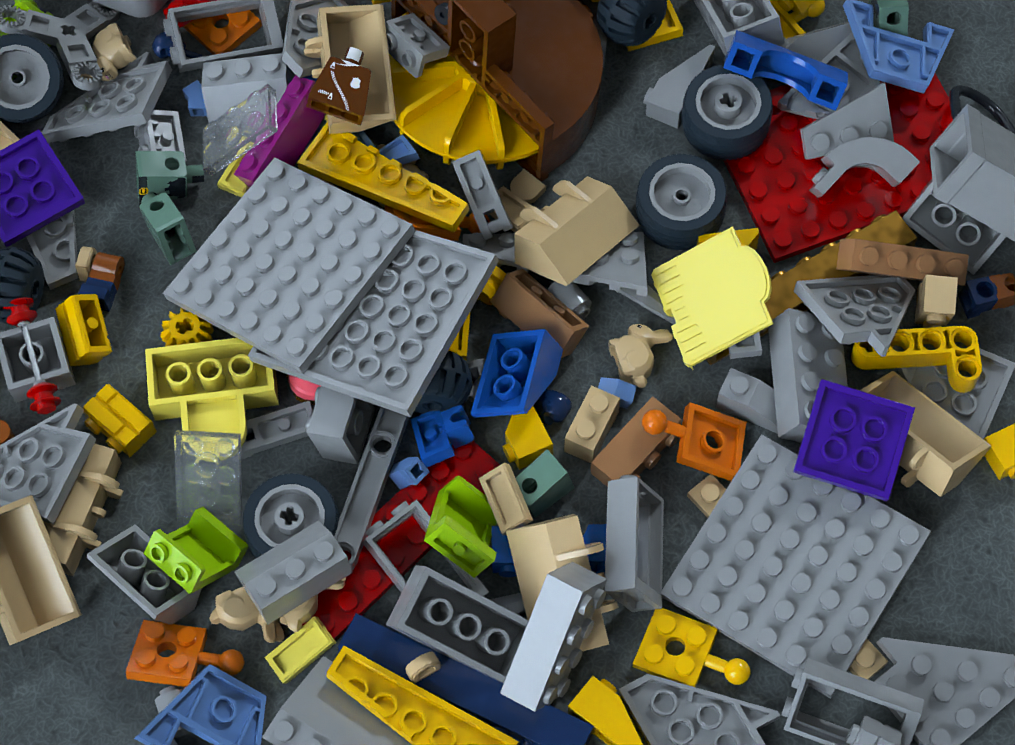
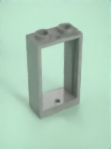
[163,0,284,73]
[605,475,664,612]
[363,499,489,597]
[781,658,924,745]

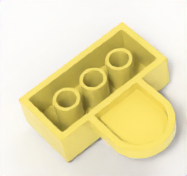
[145,338,279,461]

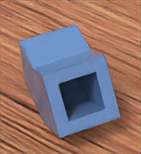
[182,80,207,116]
[598,377,637,408]
[389,457,430,490]

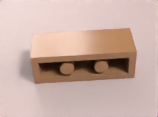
[490,269,589,358]
[591,396,682,487]

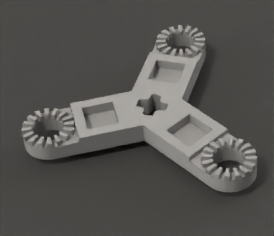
[0,1,120,91]

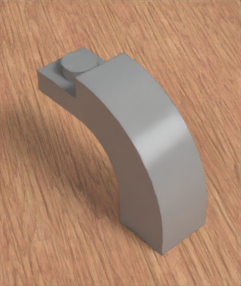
[809,137,920,198]

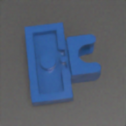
[410,405,475,468]

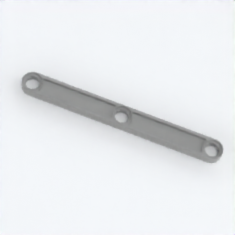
[334,407,410,570]

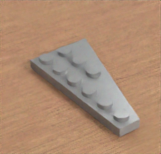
[463,231,647,297]

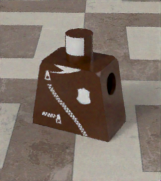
[306,47,371,126]

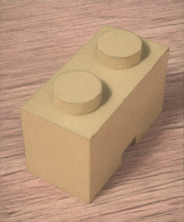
[915,275,958,328]
[564,385,620,463]

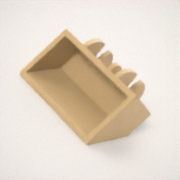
[304,4,396,134]
[514,176,640,286]
[859,371,992,497]
[43,443,124,576]
[0,495,82,645]
[506,514,619,651]

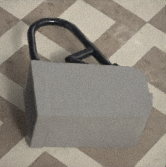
[930,85,1015,241]

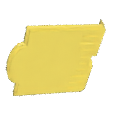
[651,227,774,369]

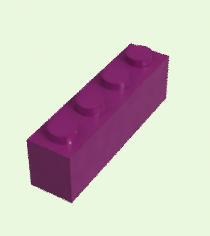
[234,75,326,187]

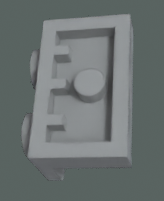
[385,13,450,78]
[134,110,187,163]

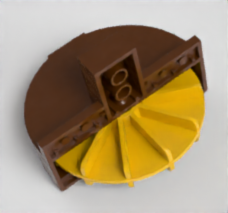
[389,0,603,182]

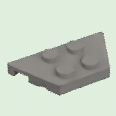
[777,32,880,119]

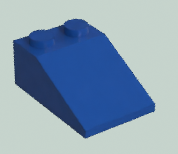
[470,329,563,418]

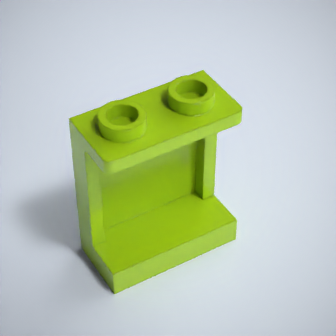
[424,476,497,578]
[143,506,249,594]

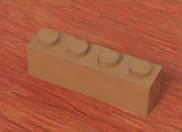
[836,239,969,285]

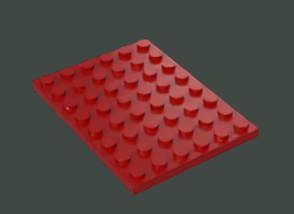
[723,73,953,263]

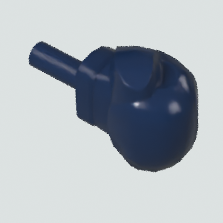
[152,32,202,59]
[533,389,572,425]

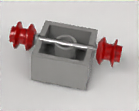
[0,297,76,414]

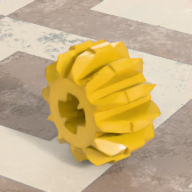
[161,308,214,347]

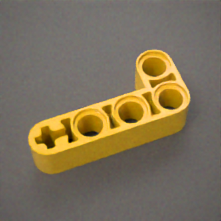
[851,326,982,393]

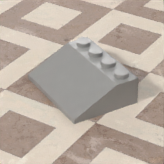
[262,656,412,745]

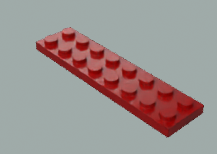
[302,441,500,641]

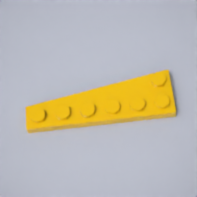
[297,121,469,233]
[326,646,519,745]

